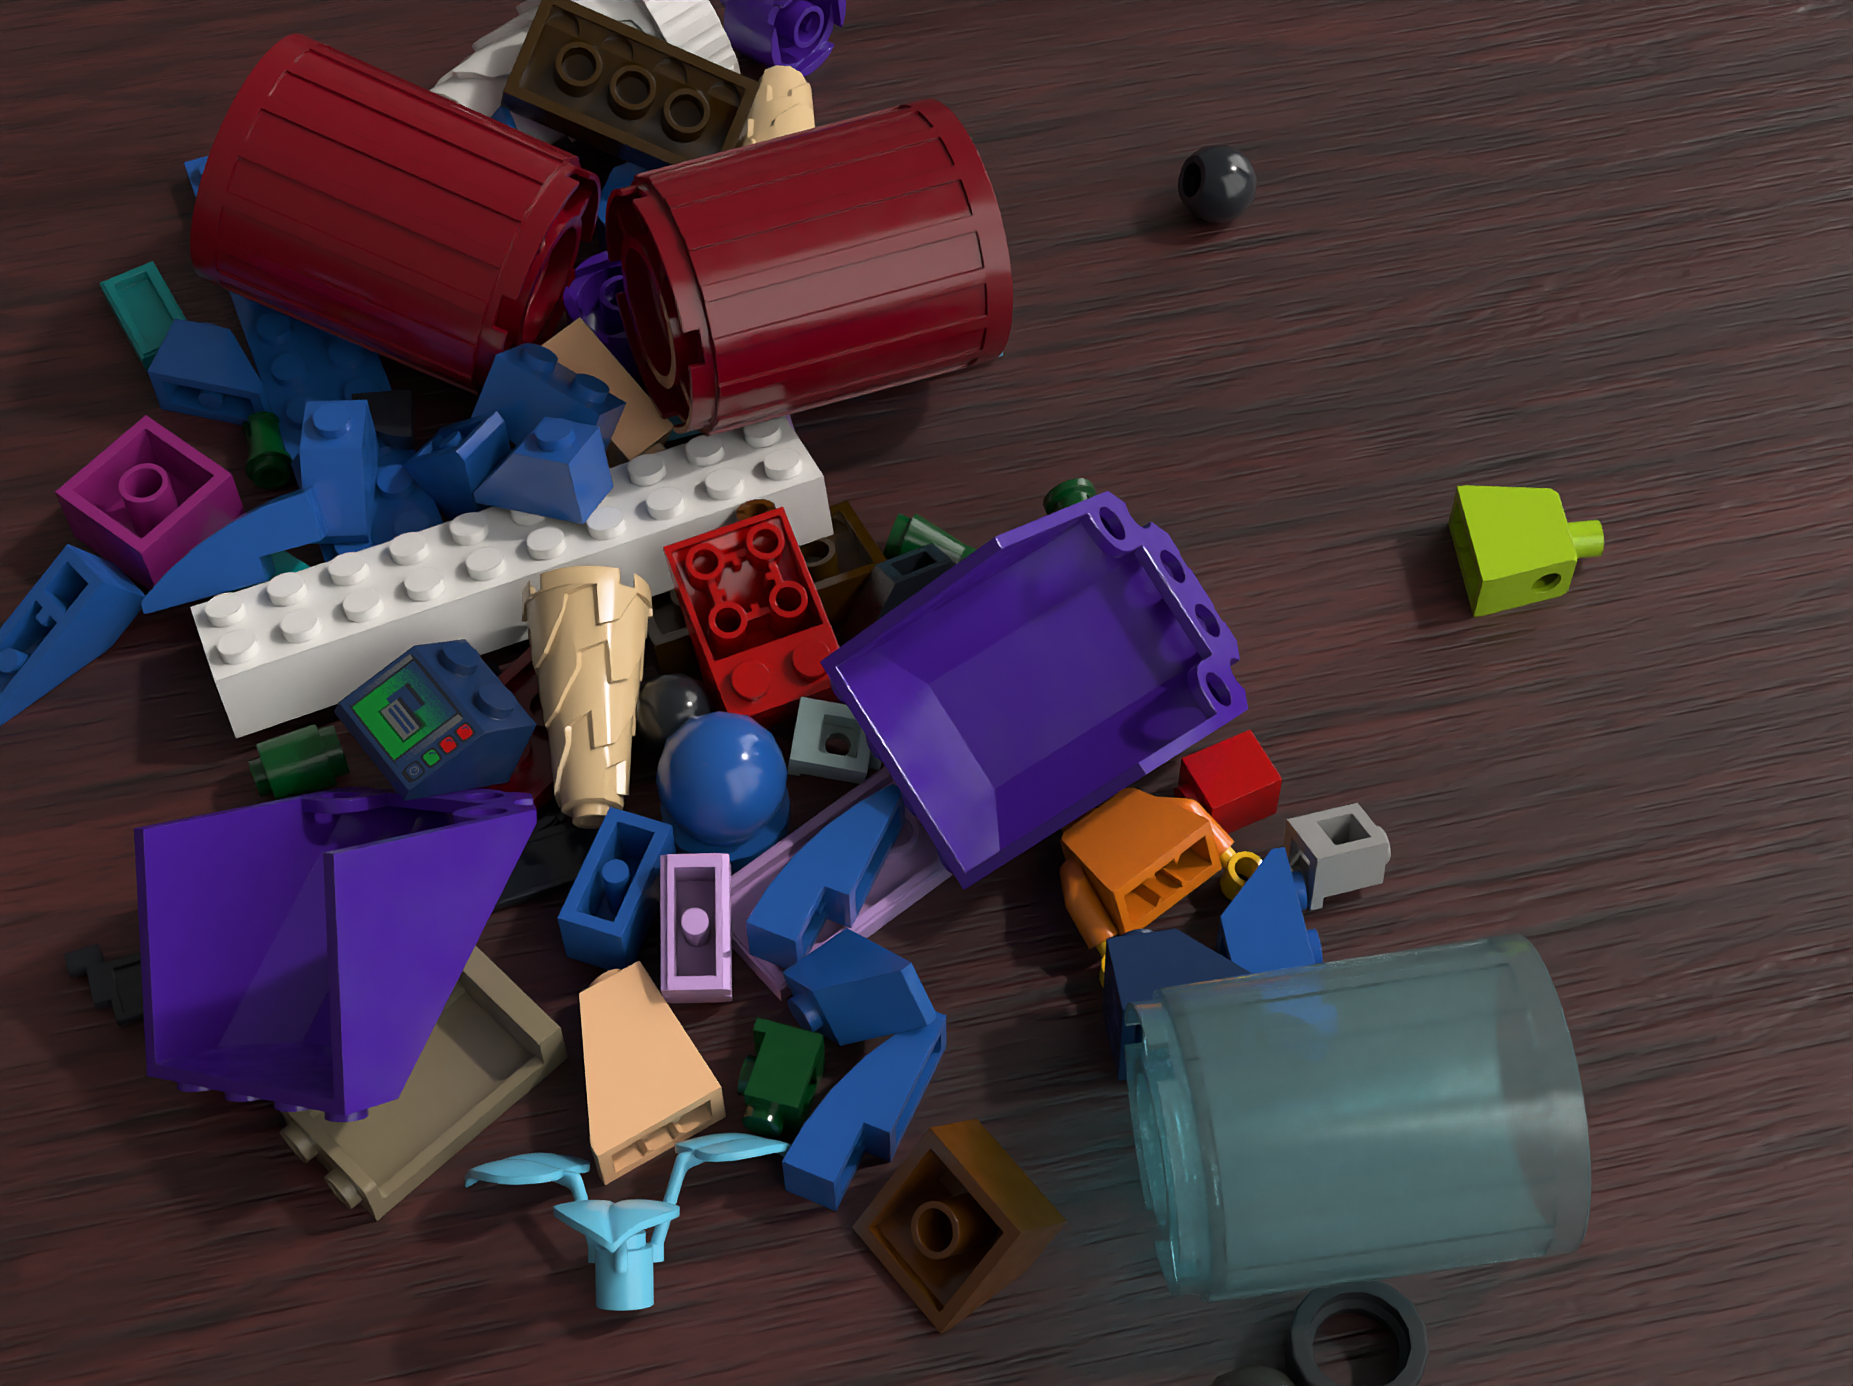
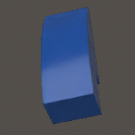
[140,485,329,614]
[746,784,905,969]
[782,1011,946,1211]

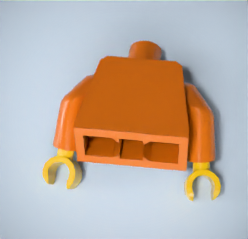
[1059,787,1262,988]

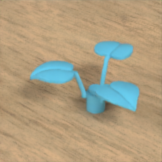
[465,1133,792,1311]

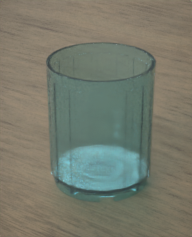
[1125,933,1591,1303]

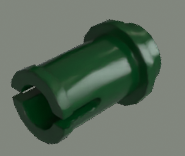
[242,411,293,489]

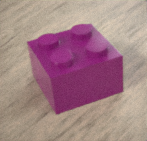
[55,415,245,590]

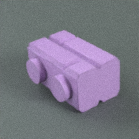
[660,853,732,1003]

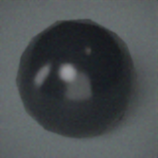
[1178,144,1257,224]
[635,673,719,758]

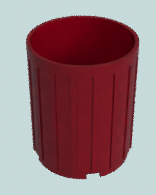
[190,33,601,396]
[605,98,1013,437]

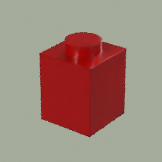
[1174,729,1282,834]

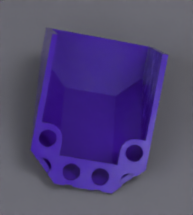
[820,491,1248,890]
[134,786,537,1122]

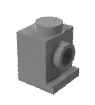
[1283,803,1391,911]

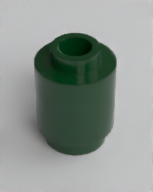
[248,724,350,800]

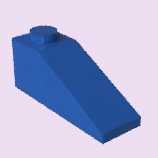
[0,544,146,726]

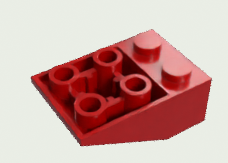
[663,507,841,728]

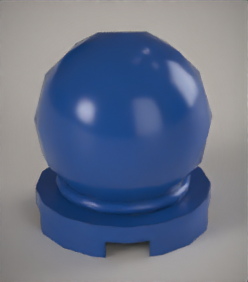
[655,711,792,874]

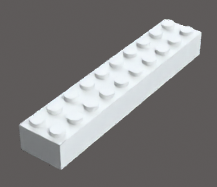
[190,416,834,738]

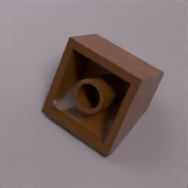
[852,1118,1067,1333]

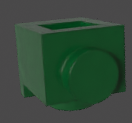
[737,1017,826,1137]

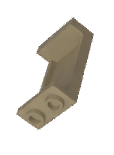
[280,946,568,1221]

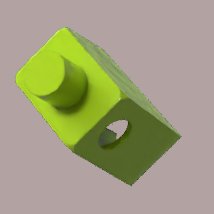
[1448,485,1604,617]

